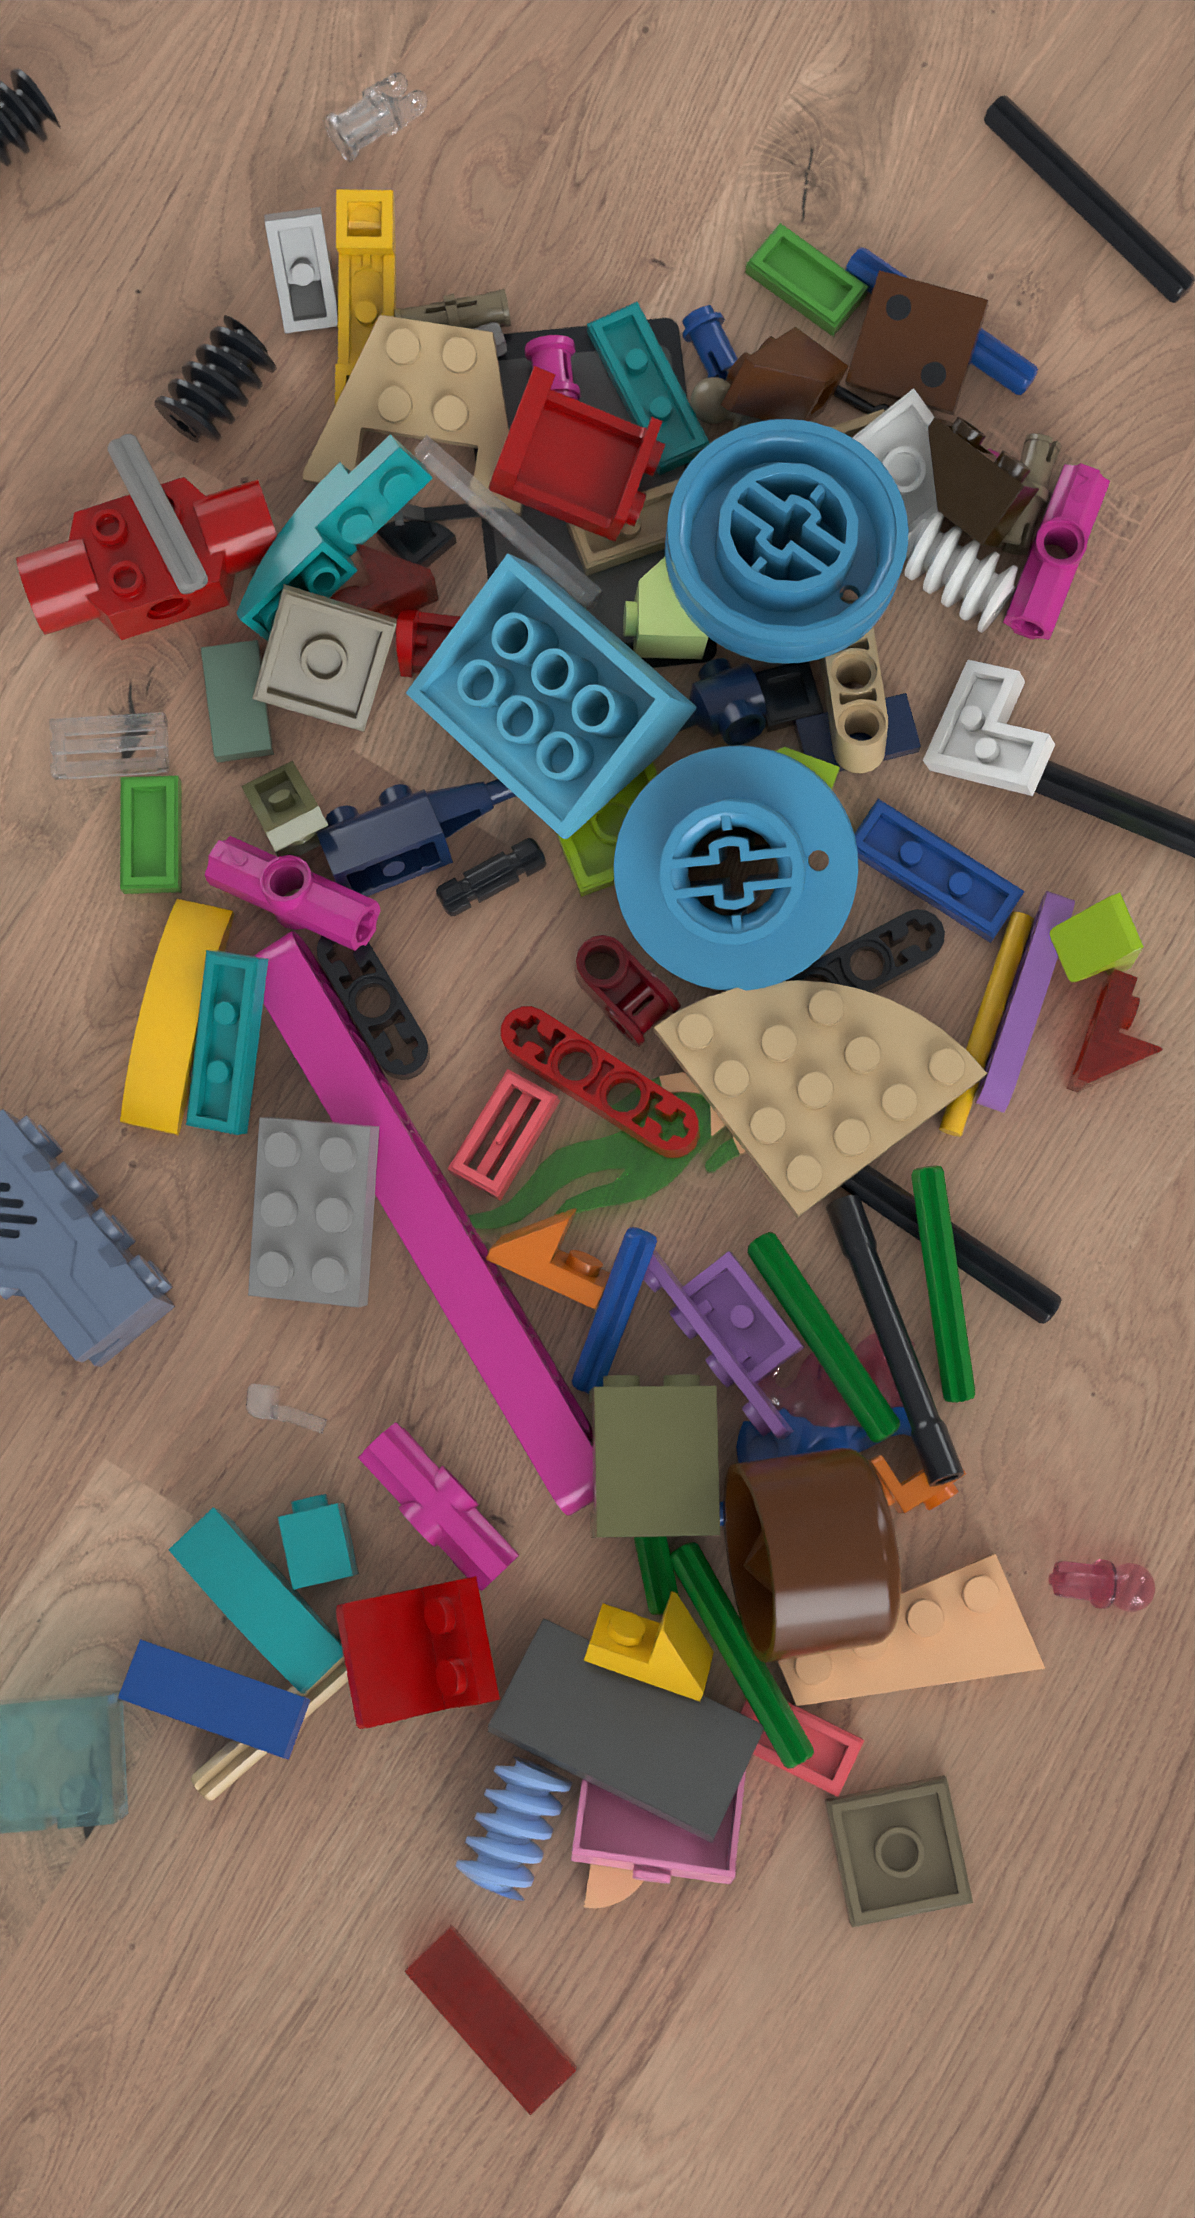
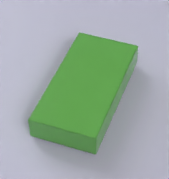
[745,223,869,337]
[120,776,182,894]

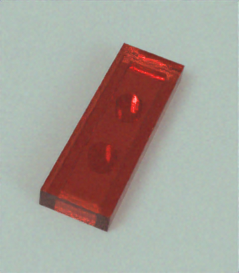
[404,1924,577,2115]

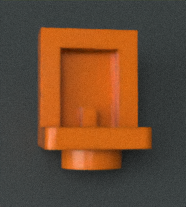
[868,1455,966,1514]

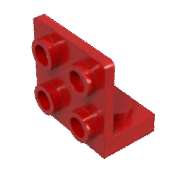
[336,1576,500,1729]

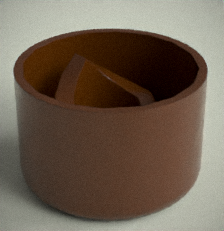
[723,1448,901,1663]

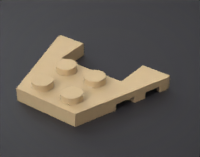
[302,315,523,516]

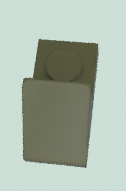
[241,760,328,857]

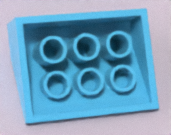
[406,554,697,839]

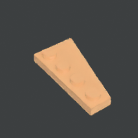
[777,1553,1045,1706]

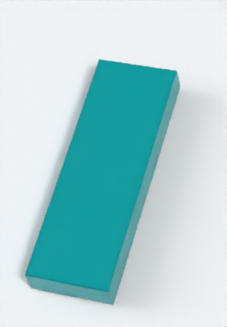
[587,301,710,476]
[186,950,269,1135]

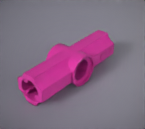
[1003,463,1110,640]
[204,836,381,951]
[358,1422,519,1592]

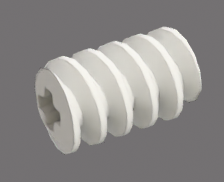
[904,511,1018,633]

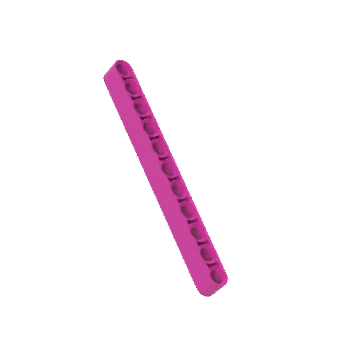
[254,931,594,1516]

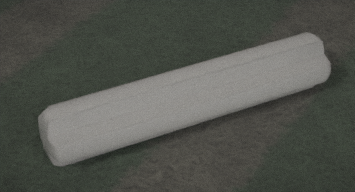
[108,434,208,594]

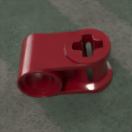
[575,935,681,1047]

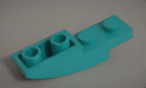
[236,434,433,641]

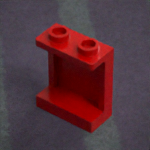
[488,366,665,542]

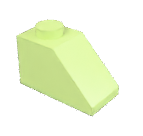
[623,557,708,659]

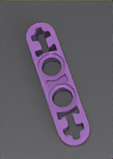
[975,891,1075,1113]

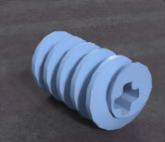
[455,1756,572,1901]

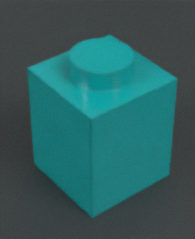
[278,1494,359,1590]

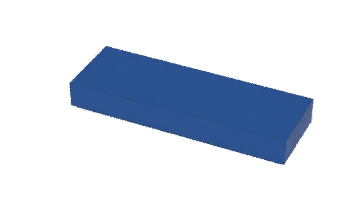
[854,799,1025,943]
[118,1639,310,1760]

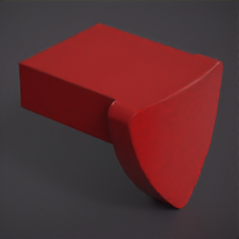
[396,608,461,678]

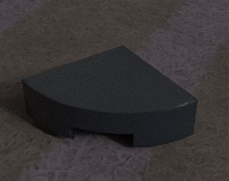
[376,520,457,578]

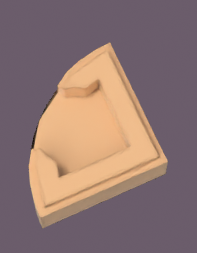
[584,1864,644,1908]

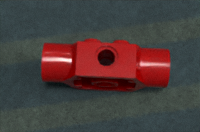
[16,477,277,640]

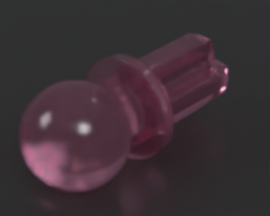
[1048,1559,1156,1612]

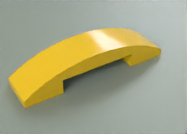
[335,189,396,405]
[120,899,235,1136]

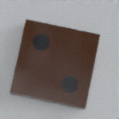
[845,270,989,416]

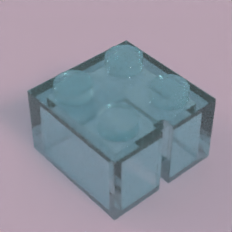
[0,1690,128,1833]

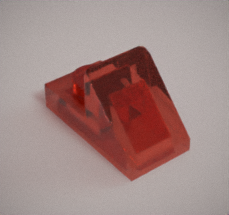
[331,544,439,619]
[1067,969,1163,1093]

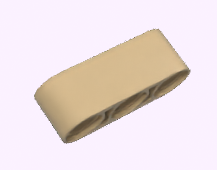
[819,598,888,773]

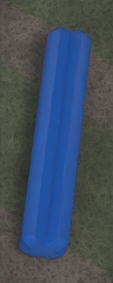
[571,1227,657,1394]

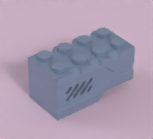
[0,1109,175,1367]

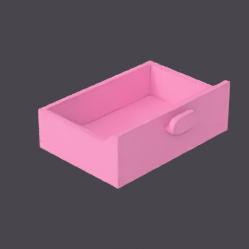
[571,1770,746,1884]

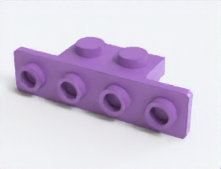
[643,1249,804,1439]

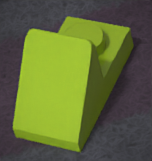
[1050,892,1144,982]

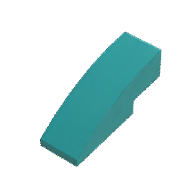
[168,1507,344,1694]

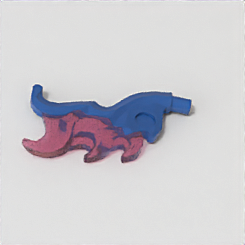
[719,1333,915,1526]

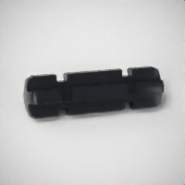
[436,838,546,916]

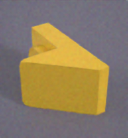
[583,1591,714,1702]

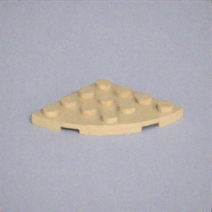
[654,980,988,1218]

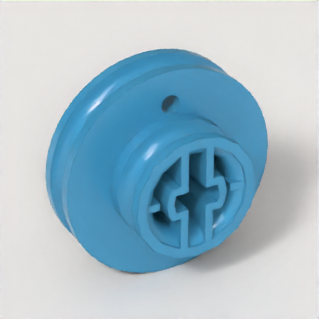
[665,419,909,664]
[614,745,859,991]

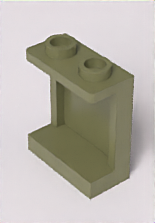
[589,1374,720,1538]

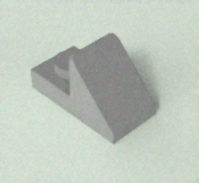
[264,207,338,334]

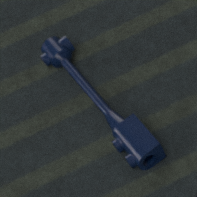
[316,658,767,897]

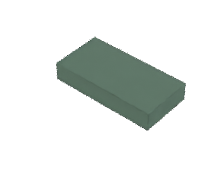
[201,640,274,763]

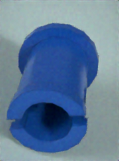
[682,305,738,380]

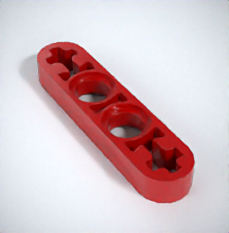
[500,1006,700,1158]

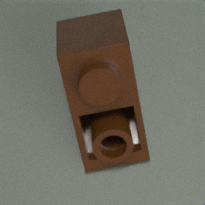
[721,327,849,422]

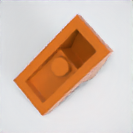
[486,1208,610,1309]

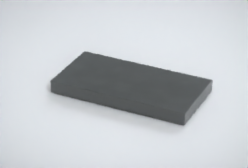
[488,1618,764,1843]

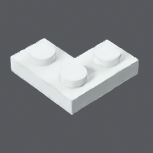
[923,660,1055,796]

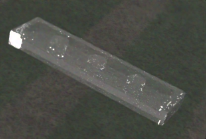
[414,435,604,610]

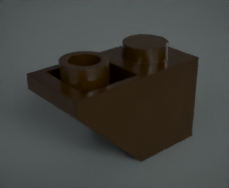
[928,417,1039,547]

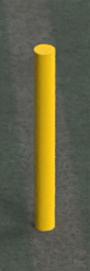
[939,912,1034,1137]

